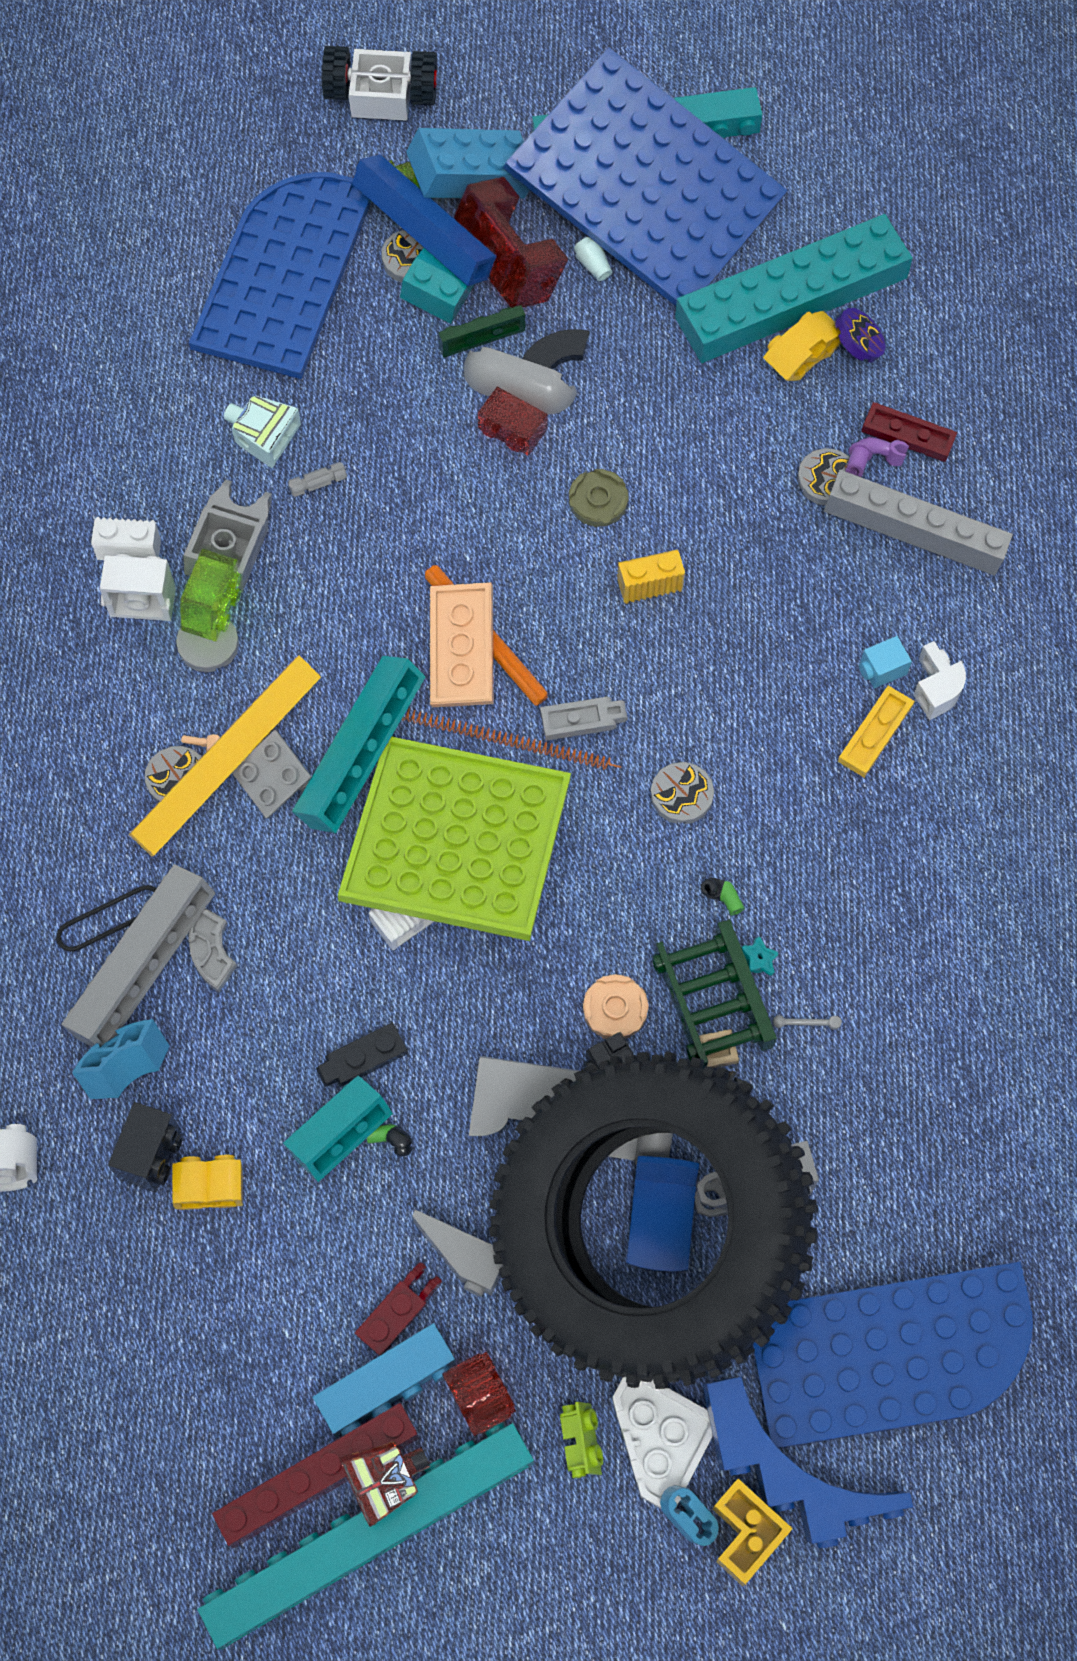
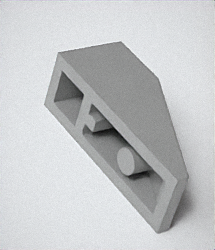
[412,1210,503,1297]

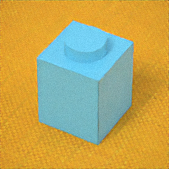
[859,636,912,689]

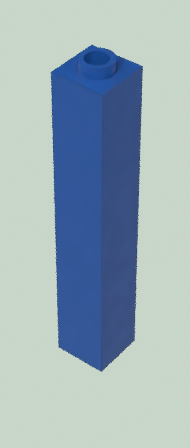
[352,154,496,286]

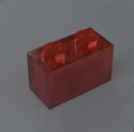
[478,386,548,456]

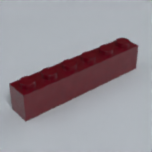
[212,1403,419,1549]

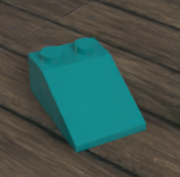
[400,248,475,324]

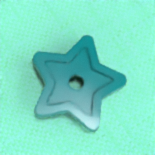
[741,937,778,976]

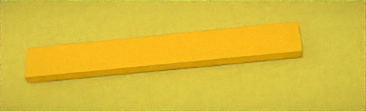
[129,655,321,856]

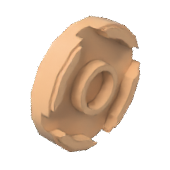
[583,974,649,1039]

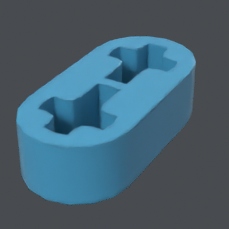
[660,1485,719,1546]

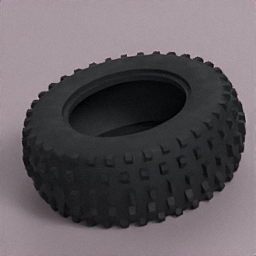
[489,1052,818,1389]

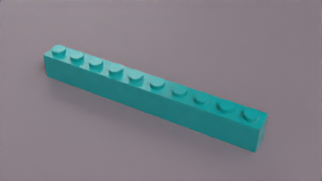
[197,1422,534,1650]

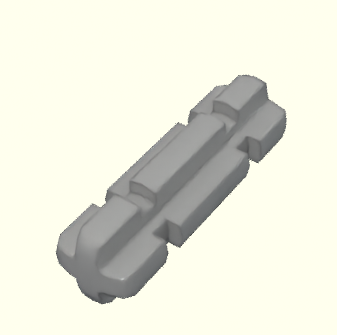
[288,462,347,497]

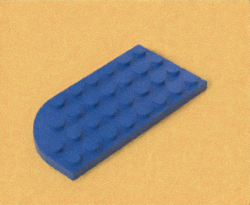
[189,172,372,379]
[753,1261,1033,1449]

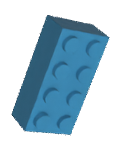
[406,128,530,199]

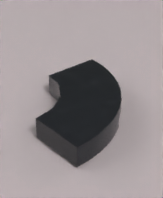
[522,329,590,369]

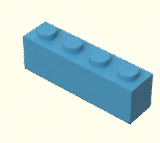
[312,1323,456,1438]

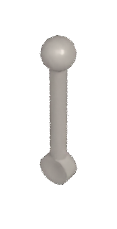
[773,1015,842,1030]

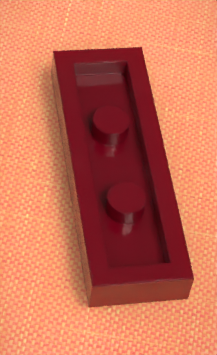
[861,402,958,462]

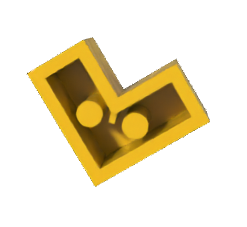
[712,1479,793,1587]

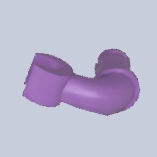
[845,437,909,477]

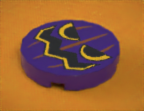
[835,308,886,363]

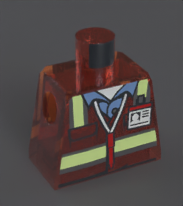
[338,1442,430,1527]

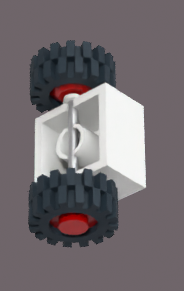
[322,45,438,121]

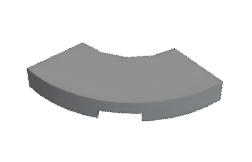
[189,908,237,993]

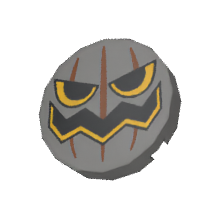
[382,230,424,282]
[797,448,850,506]
[145,746,201,802]
[651,762,714,824]

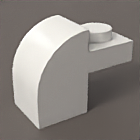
[914,641,966,720]

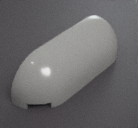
[463,347,577,415]

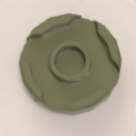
[569,469,629,527]

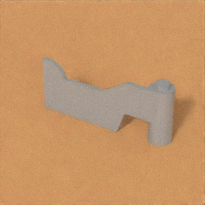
[469,1056,673,1165]

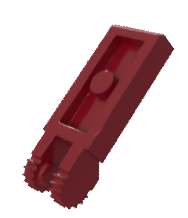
[354,1262,442,1356]

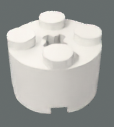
[0,1124,37,1192]

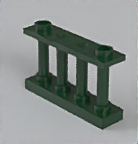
[651,919,777,1070]

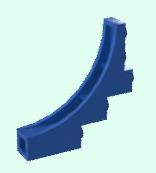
[702,1377,913,1548]

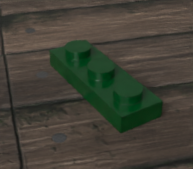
[438,305,525,358]

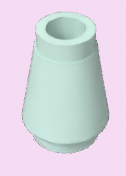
[574,237,612,281]

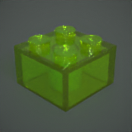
[180,549,241,642]

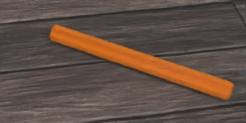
[425,565,548,706]

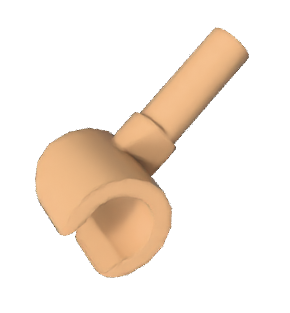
[181,734,220,752]

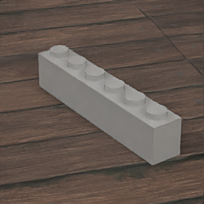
[823,470,1013,576]
[61,864,215,1047]

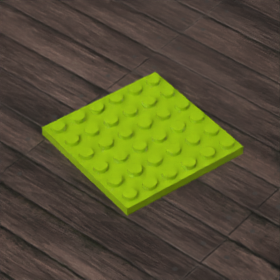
[338,737,571,941]

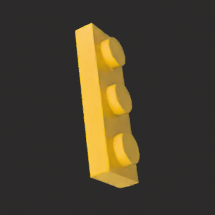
[838,685,915,778]

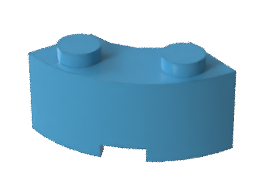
[72,1019,170,1099]

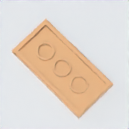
[430,582,494,708]

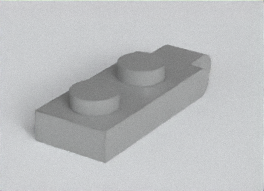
[540,697,628,741]

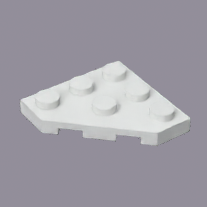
[612,1377,713,1509]

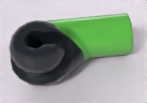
[700,878,745,916]
[367,1124,413,1157]

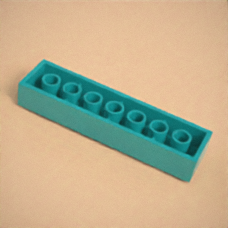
[675,214,913,364]

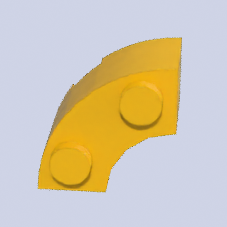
[763,311,841,381]

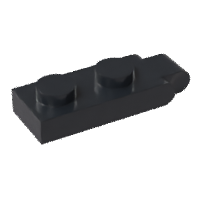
[316,1022,408,1087]

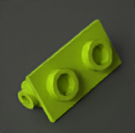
[559,1402,603,1479]

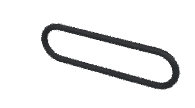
[56,885,157,952]

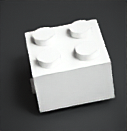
[100,554,176,621]

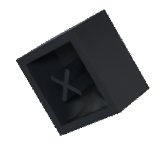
[108,1102,183,1193]

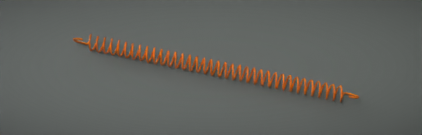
[402,708,621,770]

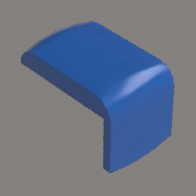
[626,1156,699,1273]

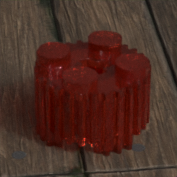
[442,1351,516,1436]

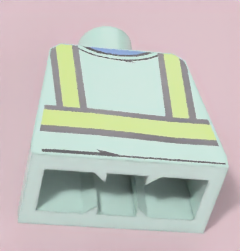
[224,396,301,468]

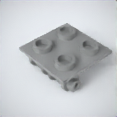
[232,730,312,819]

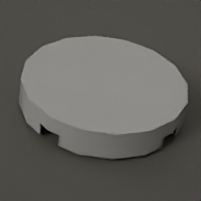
[176,612,239,672]

